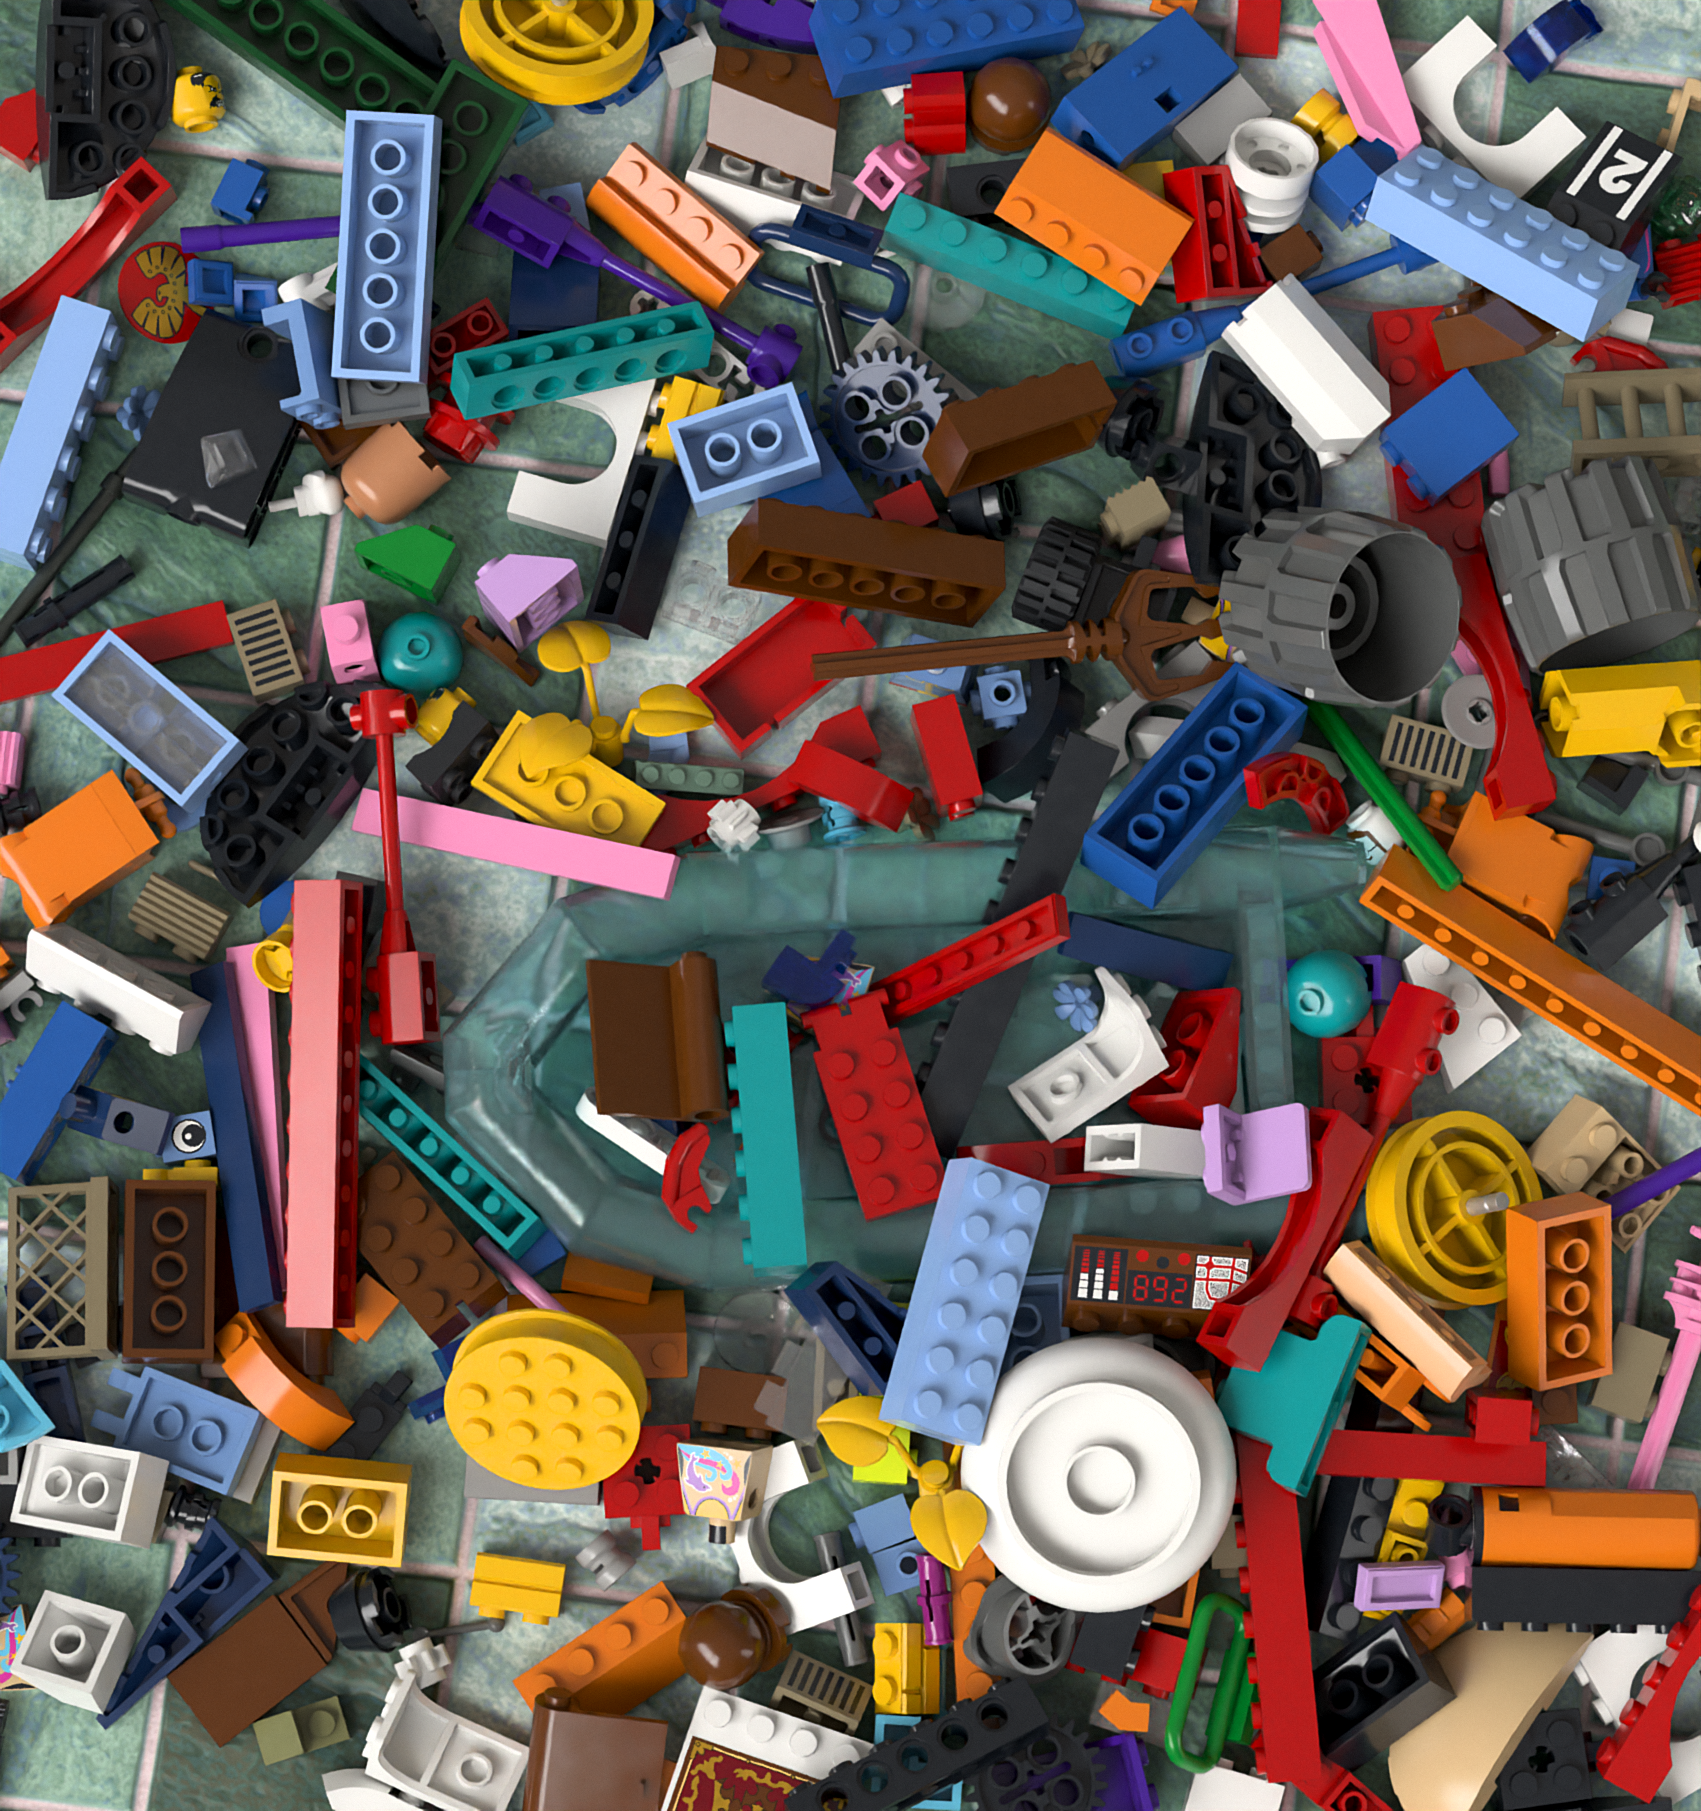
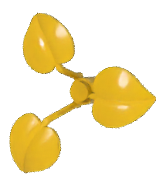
[519,620,714,778]
[816,1396,987,1571]

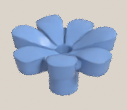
[116,385,161,441]
[1053,980,1102,1033]

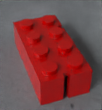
[686,598,877,761]

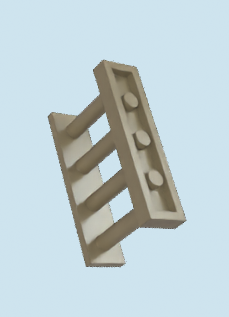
[1562,367,1701,478]

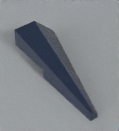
[96,1516,280,1730]

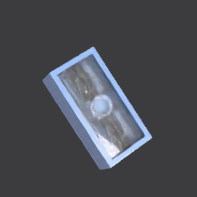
[51,629,248,815]

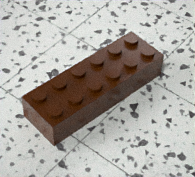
[727,498,1006,628]

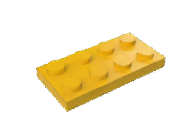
[470,710,667,847]

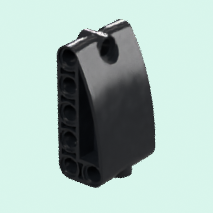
[122,308,302,549]

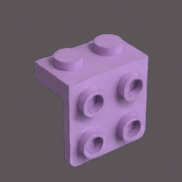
[1201,1103,1312,1206]

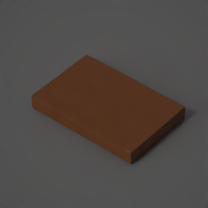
[166,1594,328,1748]

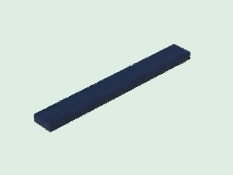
[190,961,284,1313]

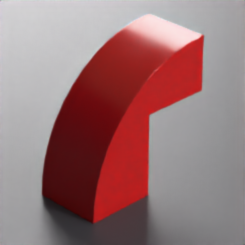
[787,739,915,833]

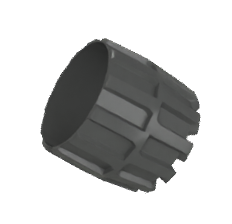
[1481,455,1701,676]
[1219,506,1463,708]

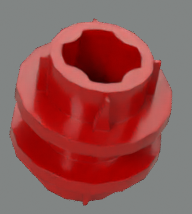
[423,372,516,464]

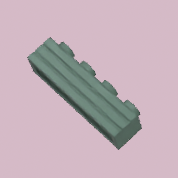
[631,760,744,796]

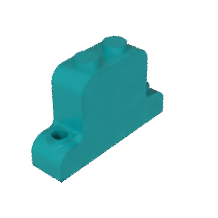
[1214,1315,1372,1498]

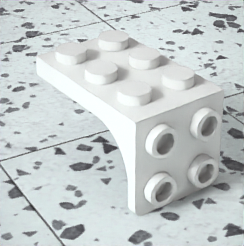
[1008,966,1169,1143]
[362,1668,529,1811]

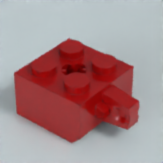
[1317,1005,1412,1129]
[603,1424,691,1551]

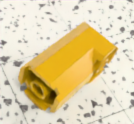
[1539,660,1701,768]

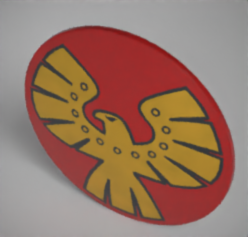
[118,241,214,344]

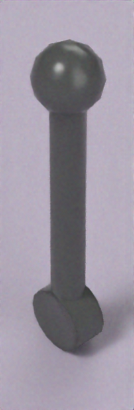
[412,1617,505,1642]

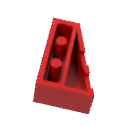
[1162,165,1273,303]
[1063,1617,1209,1700]

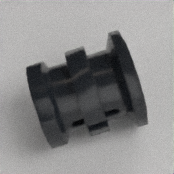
[0,786,43,837]
[167,1484,222,1533]

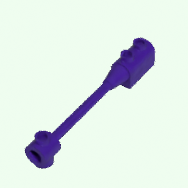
[472,174,803,388]

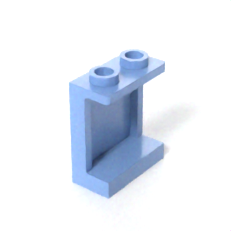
[261,298,342,429]

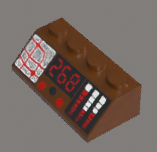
[1061,1234,1252,1339]

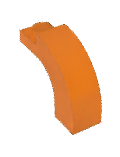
[214,1311,355,1452]

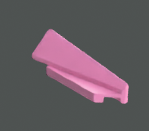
[1312,0,1422,161]

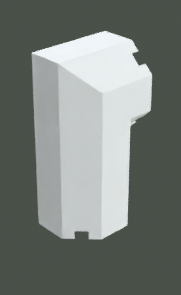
[1221,273,1391,454]

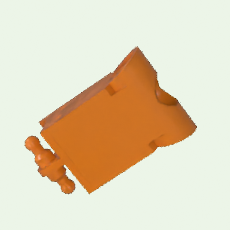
[0,767,177,928]
[1406,790,1595,943]

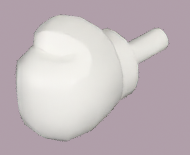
[268,470,344,517]

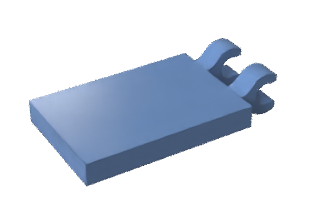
[90,1366,265,1497]

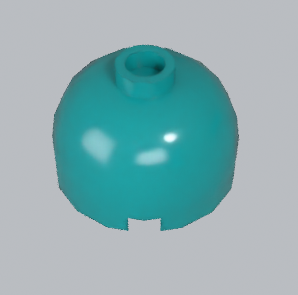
[377,611,464,700]
[1281,949,1372,1038]

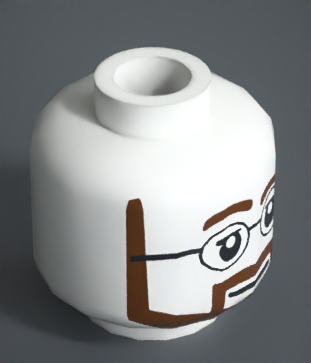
[1346,800,1408,865]

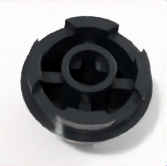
[1096,375,1165,460]
[947,478,1022,542]
[329,1566,412,1653]

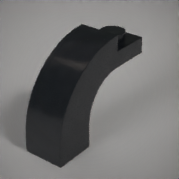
[977,657,1085,804]

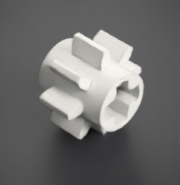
[707,799,761,853]
[394,1637,452,1690]

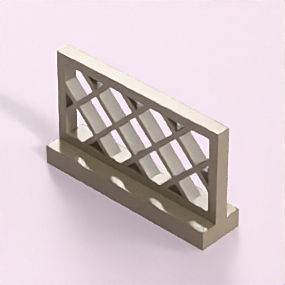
[7,1176,119,1363]

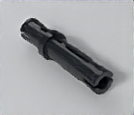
[11,554,136,649]

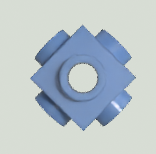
[969,665,1031,731]

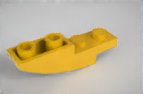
[1363,1480,1445,1621]

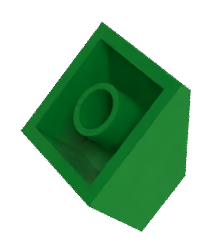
[354,524,462,606]

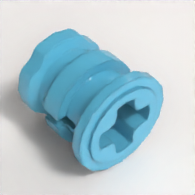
[819,797,867,843]

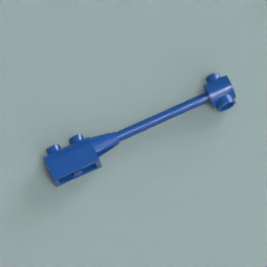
[1108,234,1440,378]

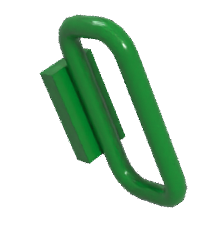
[1164,1591,1259,1774]

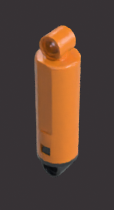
[1424,1486,1701,1571]

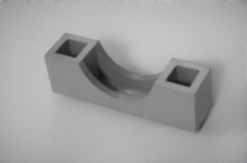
[1079,640,1220,786]

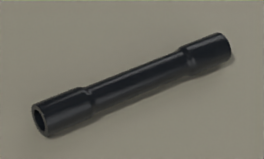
[805,262,870,432]

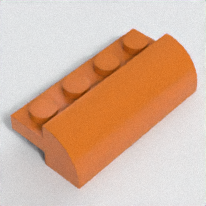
[585,142,765,315]

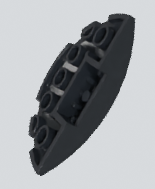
[36,0,176,200]
[340,0,451,84]
[1182,350,1322,587]
[199,680,389,909]

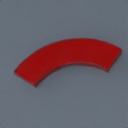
[1243,751,1350,840]

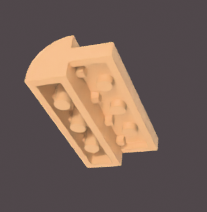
[1323,1240,1492,1402]

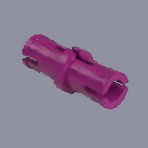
[915,1552,954,1645]

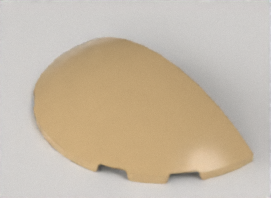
[1388,1622,1595,1811]

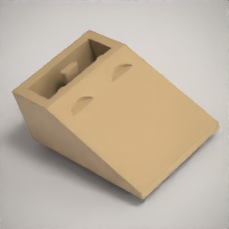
[1526,1094,1681,1253]

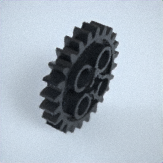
[962,1712,1108,1811]

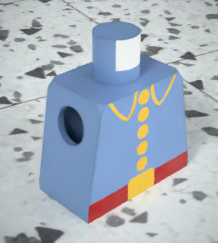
[889,634,980,707]

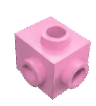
[853,139,931,212]

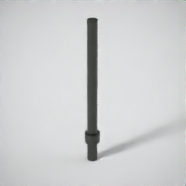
[0,447,137,648]

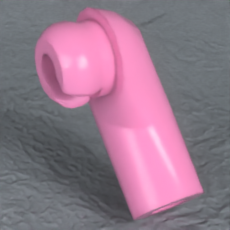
[1488,449,1510,498]

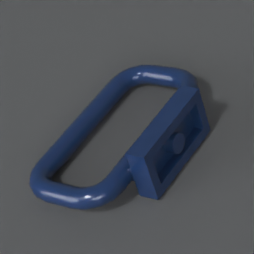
[746,203,911,327]

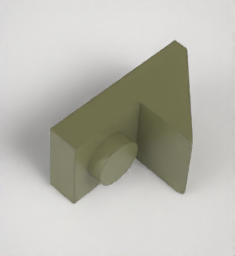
[253,1695,351,1766]

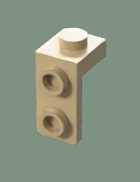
[1656,77,1701,152]

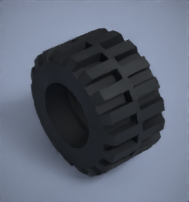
[1011,516,1102,632]

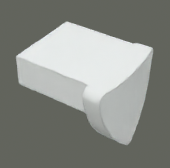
[659,21,716,90]

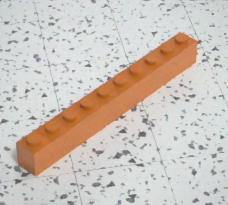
[1358,843,1701,1117]

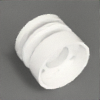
[1225,117,1319,234]

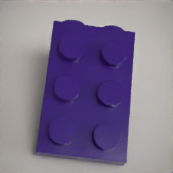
[992,1731,1160,1811]

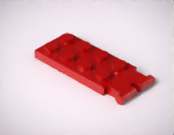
[799,988,945,1223]

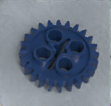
[819,345,955,487]

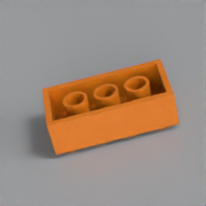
[1506,1191,1613,1392]

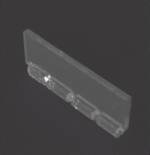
[753,1262,892,1447]

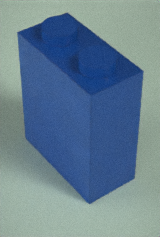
[1378,367,1520,507]

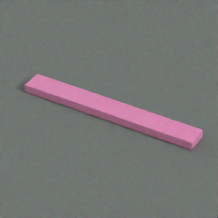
[351,788,681,901]
[226,943,288,1292]

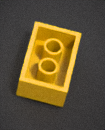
[267,1452,413,1568]

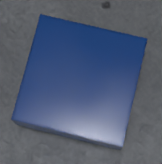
[187,258,234,308]

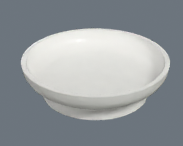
[960,1337,1237,1613]

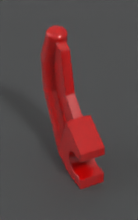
[1570,336,1669,372]
[661,1122,712,1234]

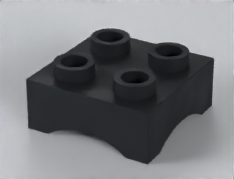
[405,700,500,807]

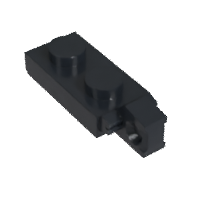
[316,1370,413,1461]

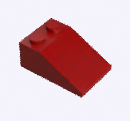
[1127,987,1241,1130]

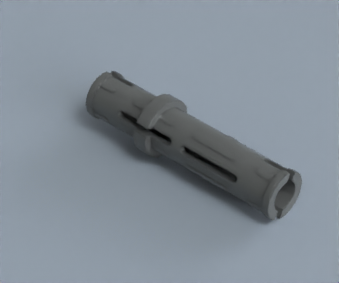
[812,1530,871,1667]

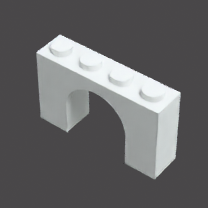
[1402,15,1587,201]
[507,378,661,548]
[729,1434,875,1636]
[1572,1625,1701,1805]

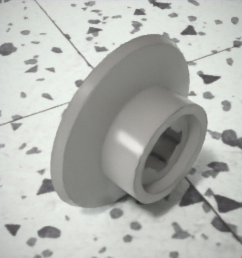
[1441,674,1495,749]
[756,808,823,851]

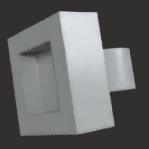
[0,966,44,1022]

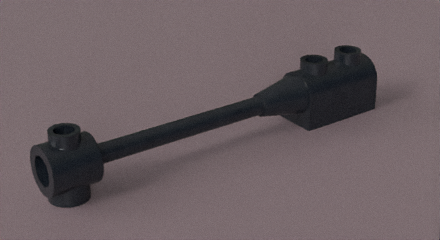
[1563,832,1699,972]

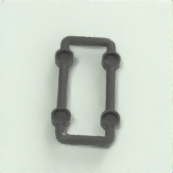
[1474,711,1701,868]

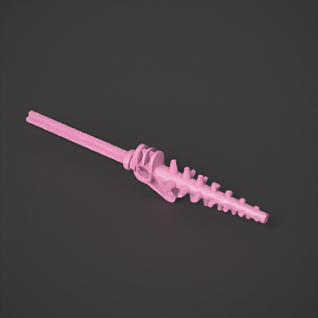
[1626,1225,1701,1489]

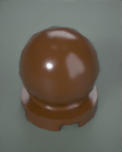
[966,57,1052,156]
[678,1583,793,1691]

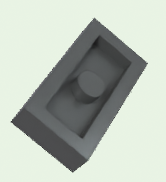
[387,1043,483,1102]

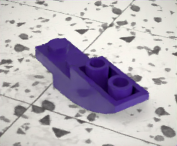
[705,0,819,55]

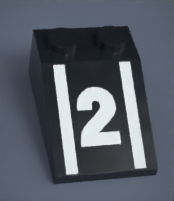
[1545,121,1684,260]

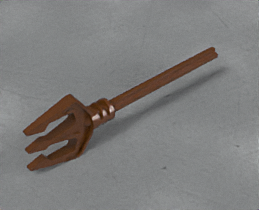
[810,569,1234,701]

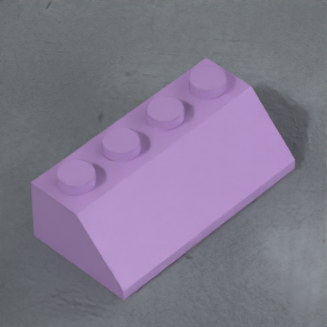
[475,554,585,654]

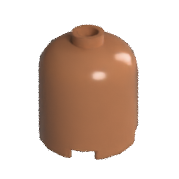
[340,421,452,525]

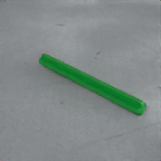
[1301,697,1463,892]

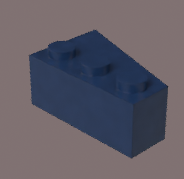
[783,1261,908,1396]

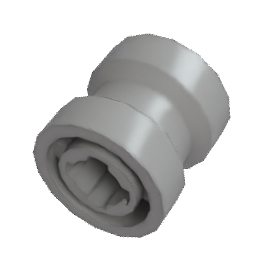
[575,1529,637,1592]

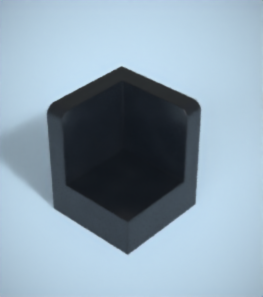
[1576,755,1649,816]

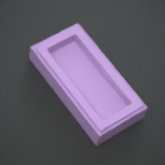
[1353,1560,1445,1611]

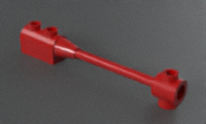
[349,689,441,1045]
[1287,981,1459,1330]

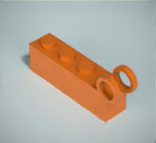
[1289,1298,1451,1432]

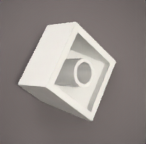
[9,1590,138,1714]

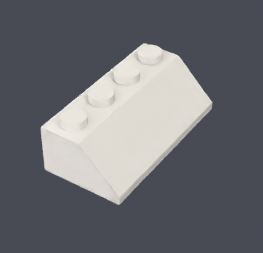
[684,133,866,266]
[25,922,212,1056]

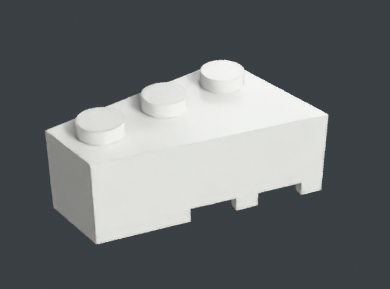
[1401,943,1522,1095]

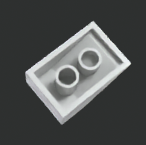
[10,1436,169,1549]

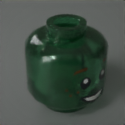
[1650,175,1701,240]

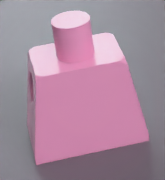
[320,599,381,685]

